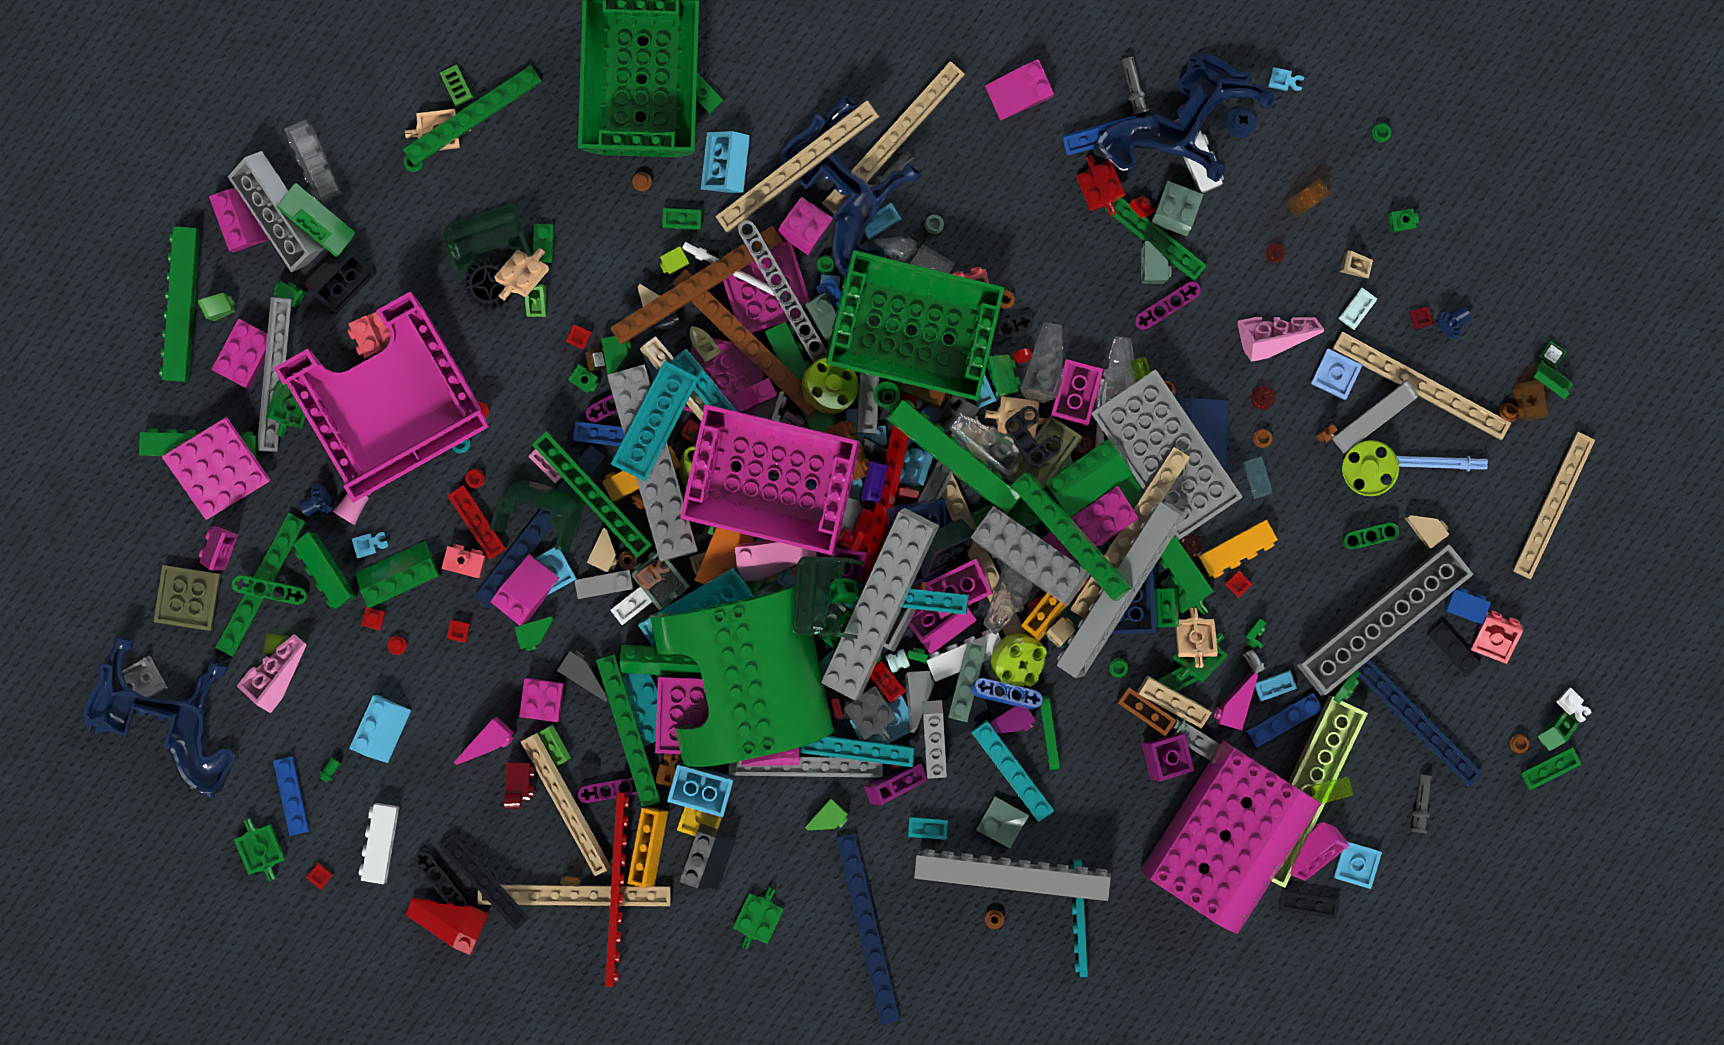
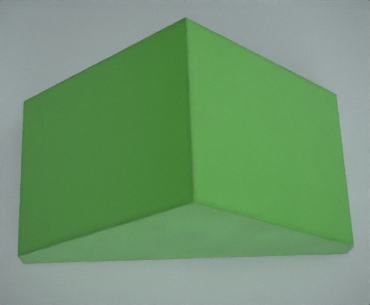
[525,285,546,317]

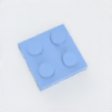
[1310,349,1362,400]

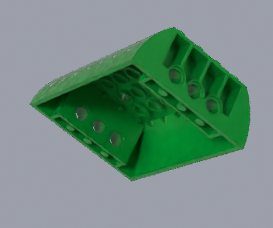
[578,0,699,157]
[826,250,1005,401]

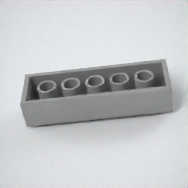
[228,151,325,272]
[971,506,1090,606]

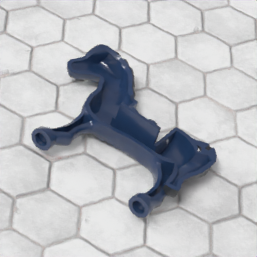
[1093,54,1276,182]
[779,95,922,277]
[83,636,235,799]

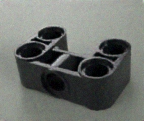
[1005,406,1062,468]

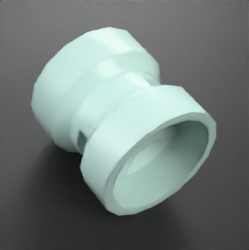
[886,649,910,673]

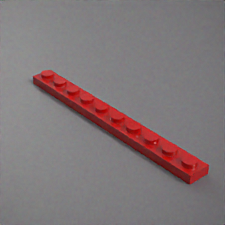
[862,392,918,583]
[605,791,629,987]

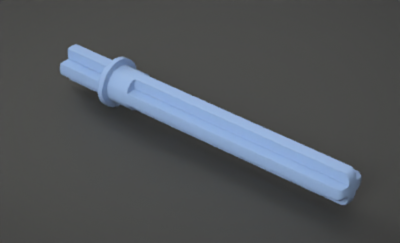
[1383,456,1488,471]

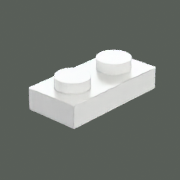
[611,587,652,625]

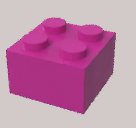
[777,197,833,255]
[519,678,565,722]

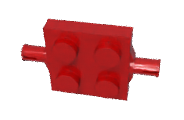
[1076,155,1126,216]

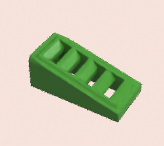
[440,64,474,107]

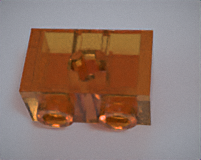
[1286,178,1331,218]
[1513,380,1549,422]

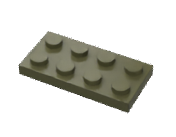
[1006,415,1083,490]

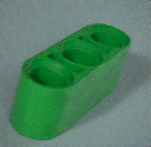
[1342,523,1399,549]

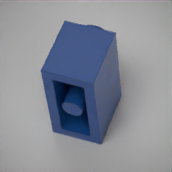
[1443,587,1491,624]

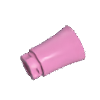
[332,493,371,525]

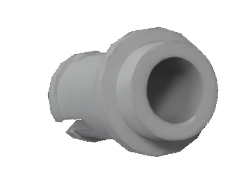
[1243,649,1265,674]

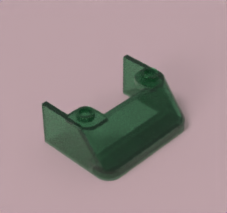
[444,204,531,281]
[490,479,584,553]
[792,556,864,639]

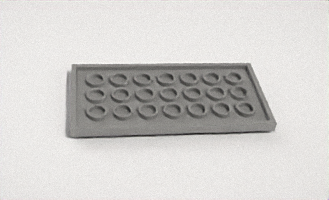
[1091,369,1242,540]

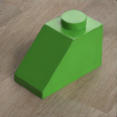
[198,293,236,321]
[805,798,848,830]

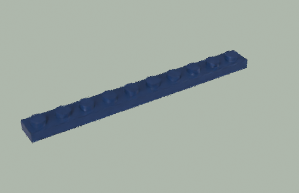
[474,445,606,609]
[1357,660,1482,787]
[836,833,900,1025]

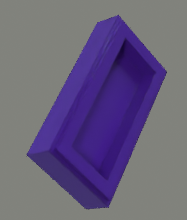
[861,461,888,502]

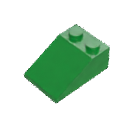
[987,354,1021,398]

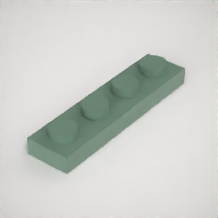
[949,642,986,722]

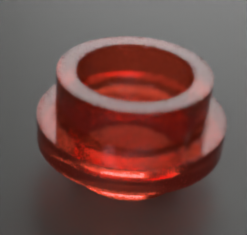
[1265,244,1285,263]

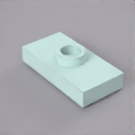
[1338,288,1377,330]

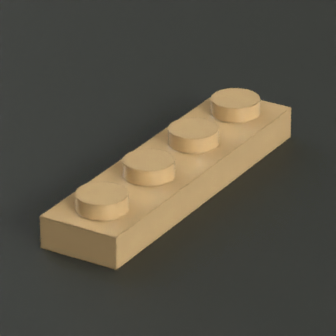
[1137,676,1212,728]

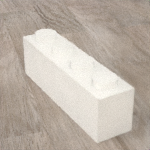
[1174,119,1224,194]
[927,629,1001,682]
[359,803,399,884]

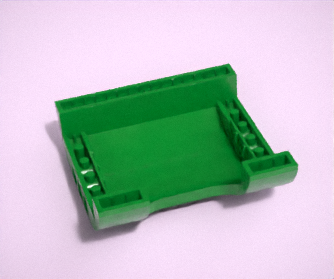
[650,582,834,767]

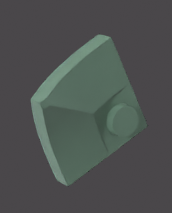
[976,796,1029,848]

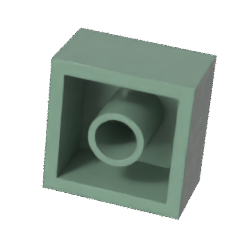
[1151,181,1204,236]

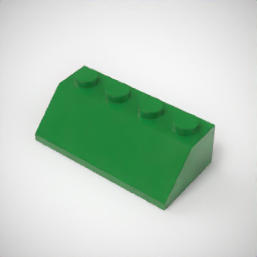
[1045,439,1133,518]
[293,532,357,609]
[355,541,441,608]

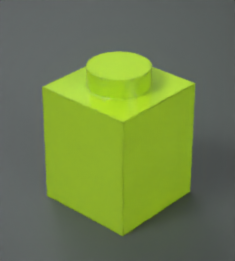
[659,247,690,276]

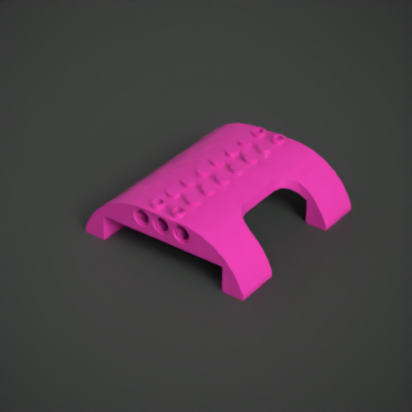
[274,291,489,503]

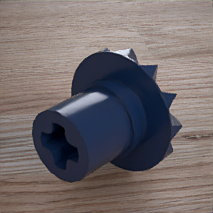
[1225,107,1256,138]
[1436,307,1471,340]
[299,484,334,516]

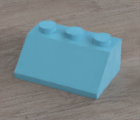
[701,131,750,193]
[349,695,411,763]
[667,761,735,817]

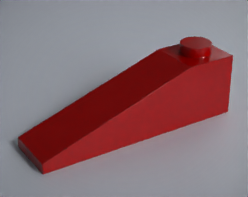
[406,898,489,955]

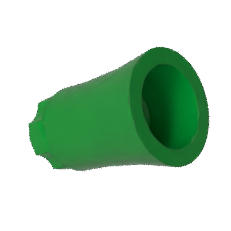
[873,381,900,411]

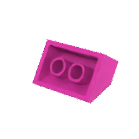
[209,188,269,253]
[925,558,993,618]
[909,608,976,654]

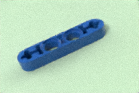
[971,678,1043,709]

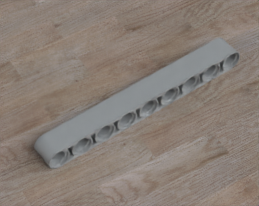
[738,220,827,372]

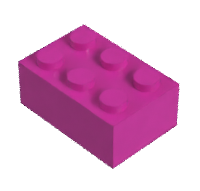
[211,319,268,389]
[1051,359,1103,426]

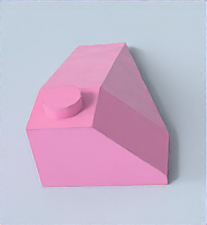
[1237,317,1324,362]
[735,541,817,582]
[237,634,306,713]

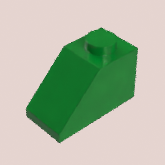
[601,336,631,375]
[514,616,554,652]
[1537,711,1580,751]

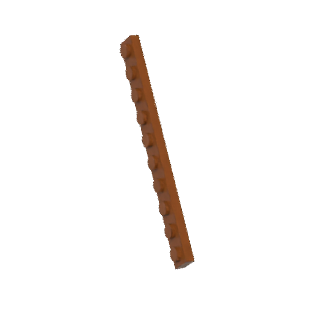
[610,226,783,345]
[673,269,816,417]

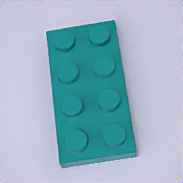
[621,673,658,746]

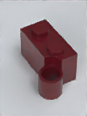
[504,761,535,809]

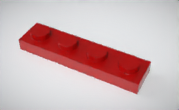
[448,485,506,560]

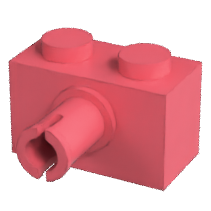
[442,544,487,578]

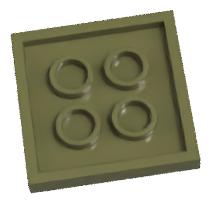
[154,565,221,631]

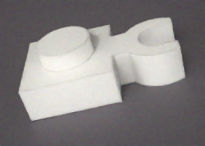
[1556,687,1591,722]

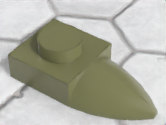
[690,326,721,363]

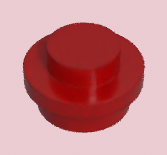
[465,469,485,488]
[387,636,407,655]

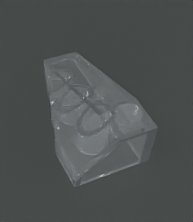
[1020,322,1063,403]
[1096,336,1138,409]
[950,413,1022,478]

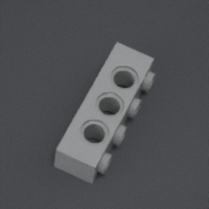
[922,700,947,779]

